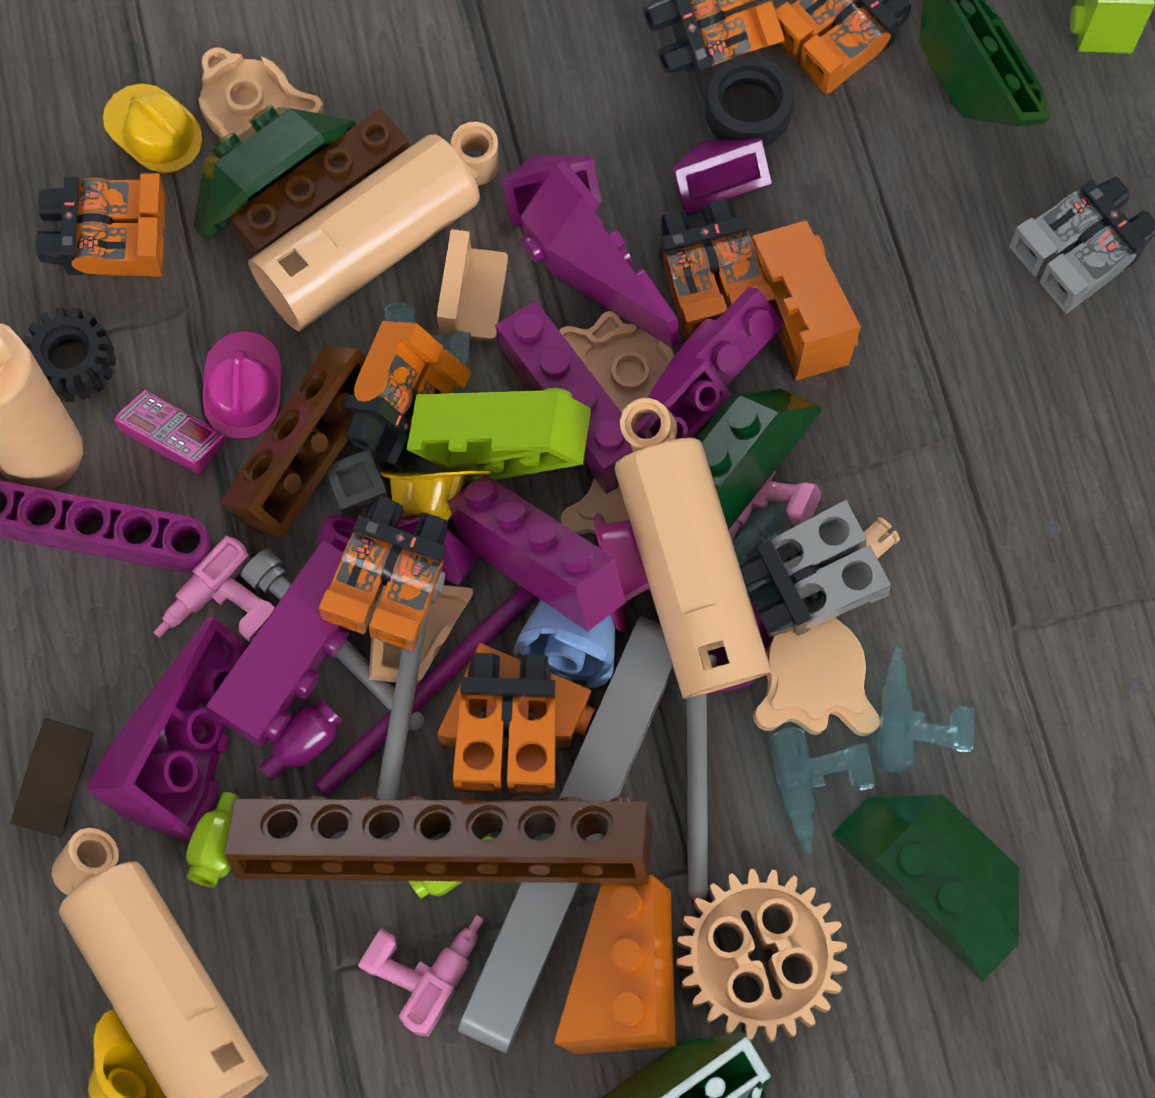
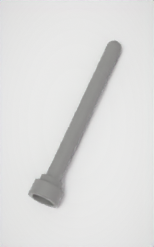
[241,548,425,731]
[376,572,446,800]
[687,655,717,901]

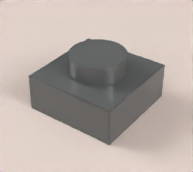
[326,450,388,515]

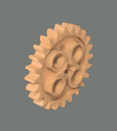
[676,869,847,1043]

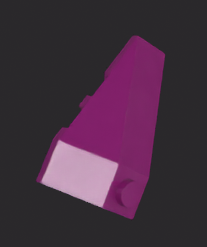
[521,160,680,348]
[86,617,247,843]

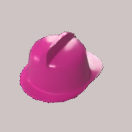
[203,331,282,440]
[594,513,649,632]

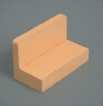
[437,229,508,342]

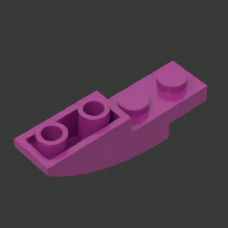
[637,287,784,439]

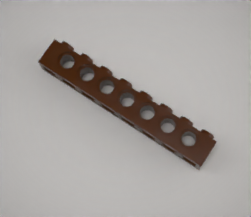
[224,795,652,884]

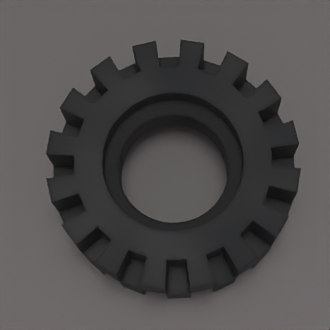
[22,307,116,402]

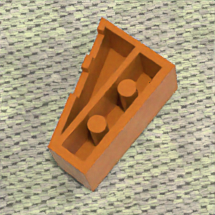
[752,220,861,381]
[554,875,676,1055]

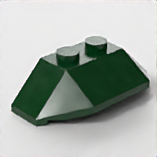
[919,0,1050,127]
[193,105,357,238]
[692,389,821,530]
[831,794,1019,981]
[602,1032,771,1098]

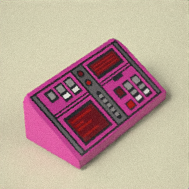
[114,390,227,477]

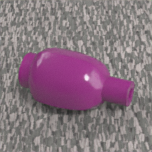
[259,699,342,781]

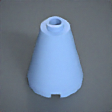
[513,546,615,689]

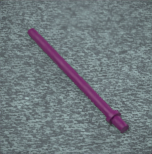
[314,586,541,797]

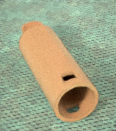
[248,122,499,332]
[0,323,83,490]
[615,398,771,699]
[52,828,268,1098]

